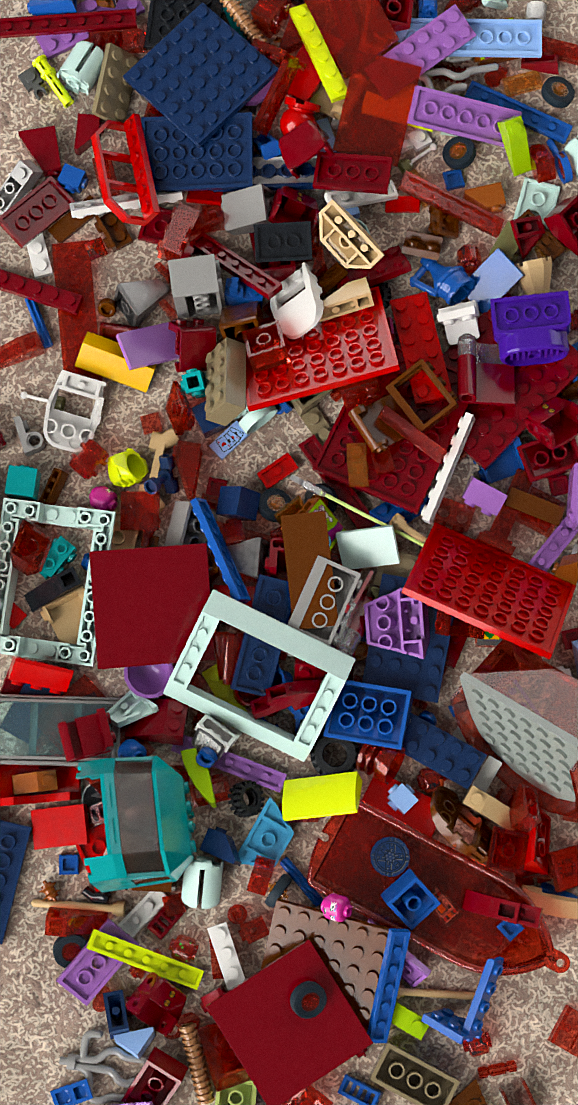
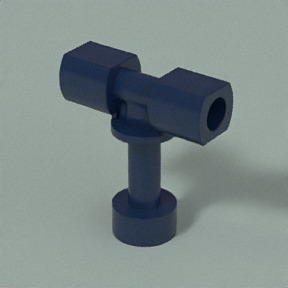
[144,454,180,494]

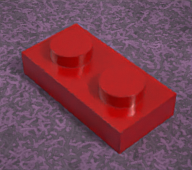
[257,453,299,490]

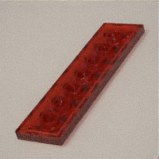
[52,240,103,382]

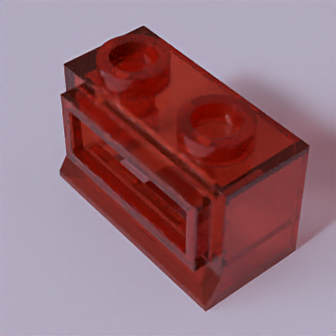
[189,773,231,808]

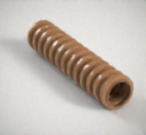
[220,0,268,50]
[179,1022,215,1105]

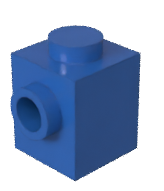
[58,163,89,194]

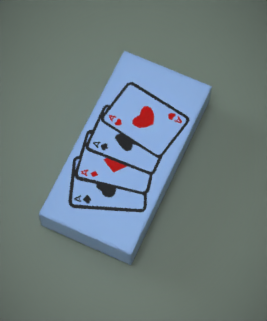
[209,420,250,460]

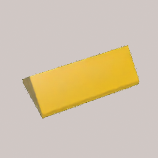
[75,331,156,393]

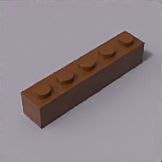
[31,468,69,528]

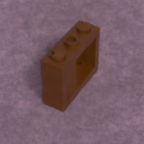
[385,359,459,435]

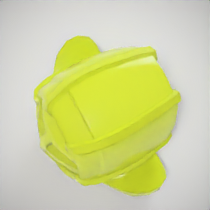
[108,448,149,487]

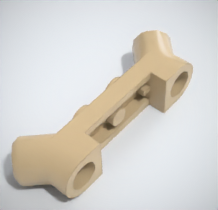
[137,428,180,515]

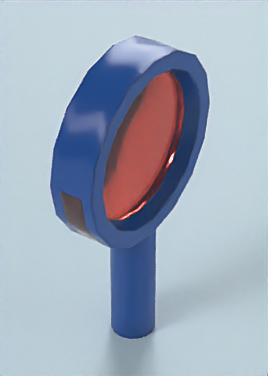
[546,139,573,184]

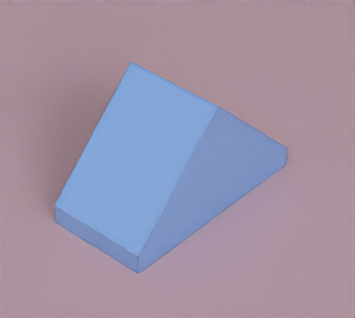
[113,1027,156,1060]

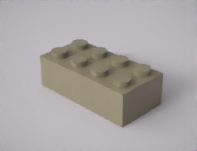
[205,337,246,426]
[369,1040,460,1105]

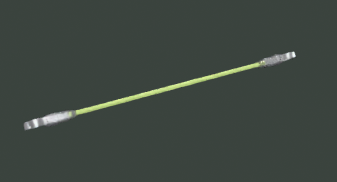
[290,474,424,547]

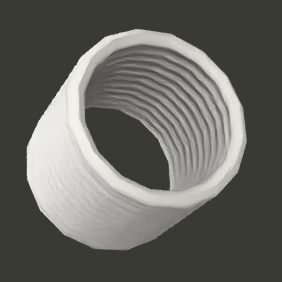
[525,1,547,25]

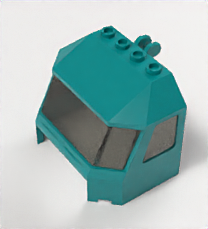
[76,756,197,893]

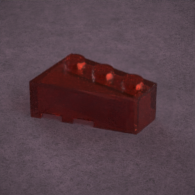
[156,202,200,262]

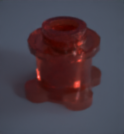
[484,62,508,87]

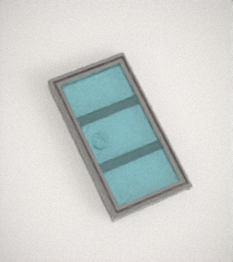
[0,694,121,766]

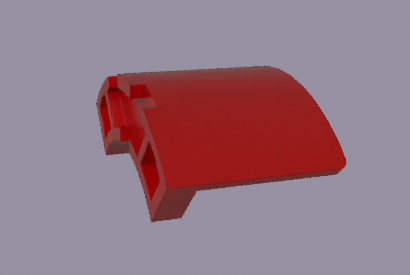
[0,754,82,806]

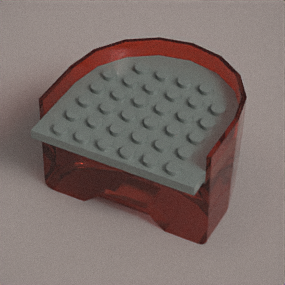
[450,639,578,816]

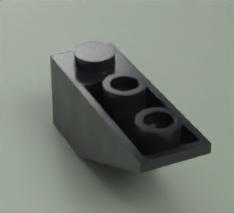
[24,566,84,612]

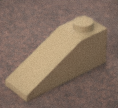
[319,277,374,322]
[461,785,522,833]

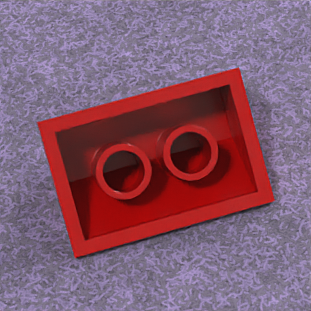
[7,656,74,695]

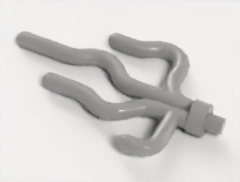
[417,57,499,94]
[59,1029,147,1105]

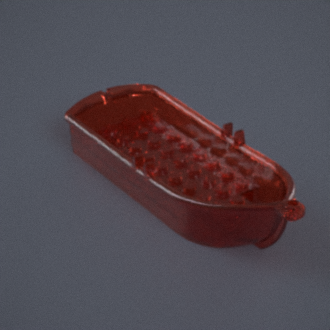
[307,800,570,976]

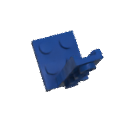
[421,957,504,1044]

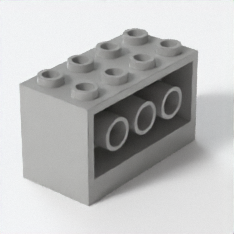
[168,254,226,318]
[288,555,363,646]

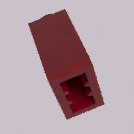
[18,126,63,178]

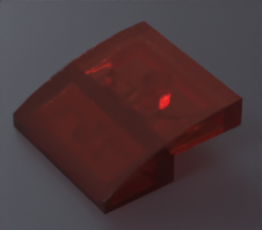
[547,1005,578,1058]

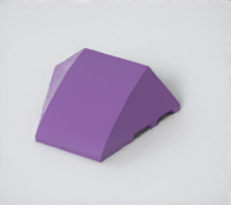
[364,587,430,659]

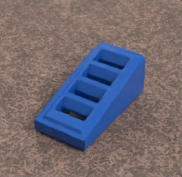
[253,132,281,160]
[337,1074,384,1105]

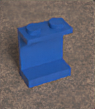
[473,437,525,484]

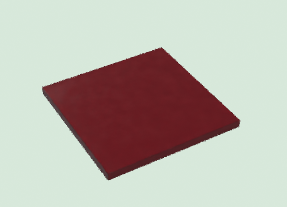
[89,543,215,669]
[206,939,373,1105]

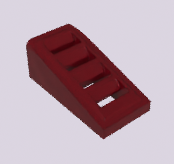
[521,54,559,75]
[147,896,188,940]

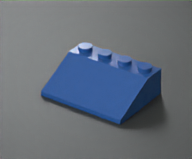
[323,680,414,750]

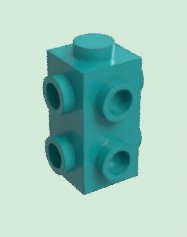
[180,368,206,399]
[36,536,77,579]

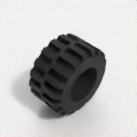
[311,732,360,776]

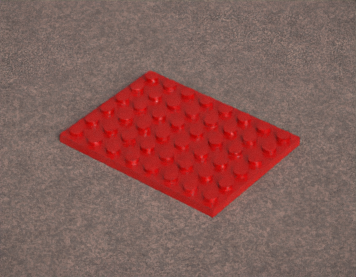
[246,286,400,412]
[401,522,576,660]

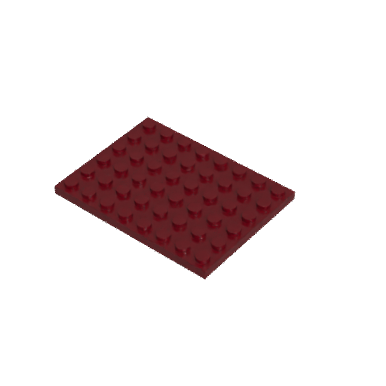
[443,293,578,471]
[312,344,470,514]

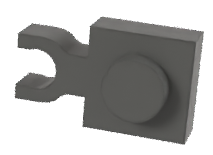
[18,66,48,101]

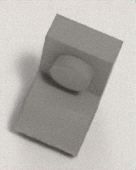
[13,416,46,457]

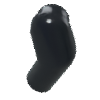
[81,886,111,903]

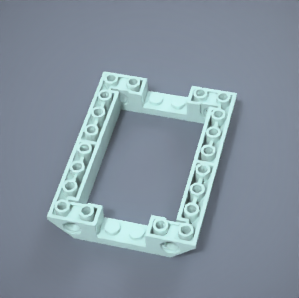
[0,498,116,667]
[163,589,356,762]

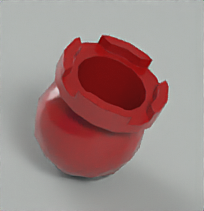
[280,96,321,136]

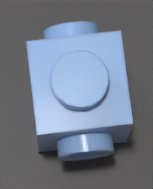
[387,783,418,815]

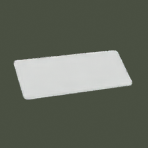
[472,756,502,793]

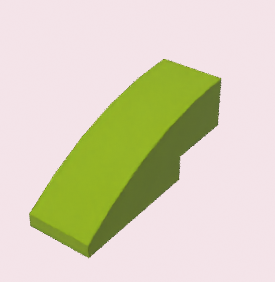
[181,748,217,808]

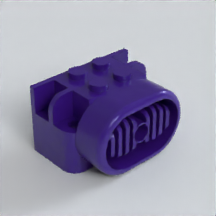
[490,291,571,366]

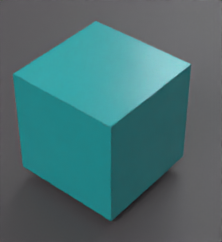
[5,465,41,502]

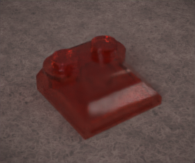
[165,381,195,435]

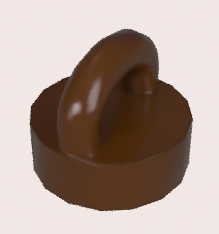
[98,298,117,317]

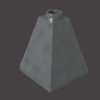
[114,279,169,327]
[227,537,270,579]

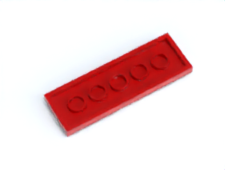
[390,292,452,406]

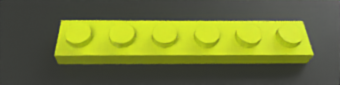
[289,3,349,103]
[86,929,204,990]

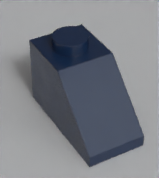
[200,826,242,866]
[103,990,130,1039]

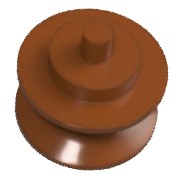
[39,880,61,902]

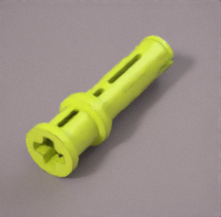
[32,55,74,108]

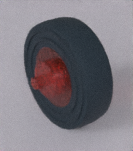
[53,932,87,968]
[290,981,327,1019]

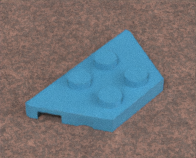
[238,797,295,867]

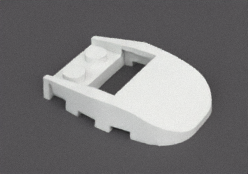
[270,262,324,339]
[43,370,106,452]

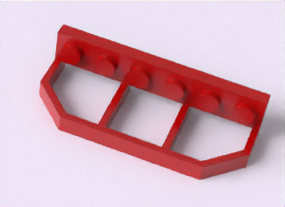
[91,113,160,226]

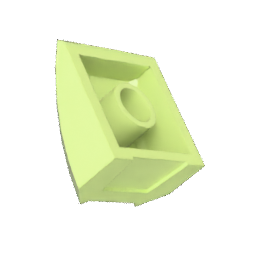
[215,1071,257,1105]

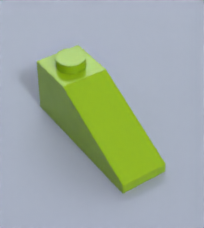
[497,116,532,176]
[391,1001,429,1040]

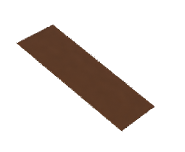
[281,511,338,629]

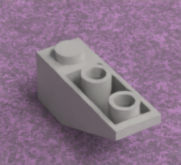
[0,160,43,215]

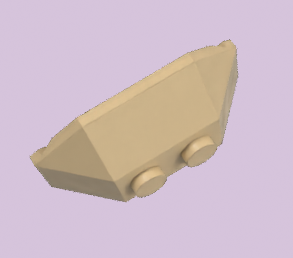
[319,199,384,269]

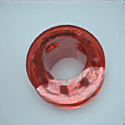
[69,439,109,480]

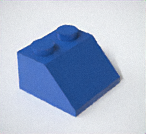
[380,868,441,930]

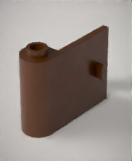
[348,394,418,454]

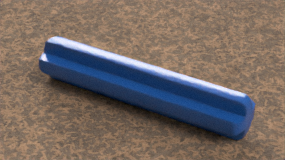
[25,298,53,349]
[280,857,323,907]

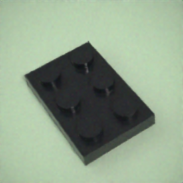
[254,221,313,263]

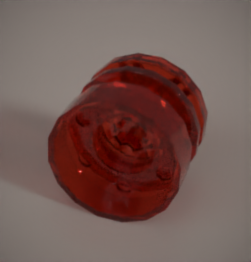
[356,744,406,785]

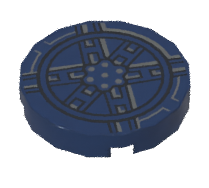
[370,837,410,877]

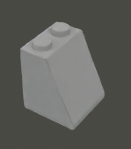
[221,184,276,235]

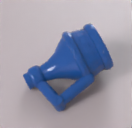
[410,258,475,306]

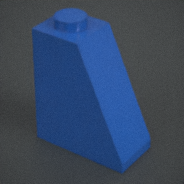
[27,0,78,16]

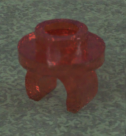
[228,904,247,924]

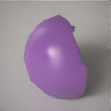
[124,663,174,699]

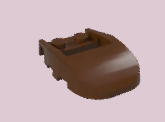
[430,786,497,864]

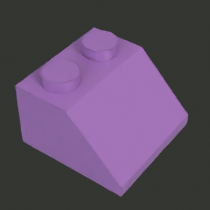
[461,476,508,517]

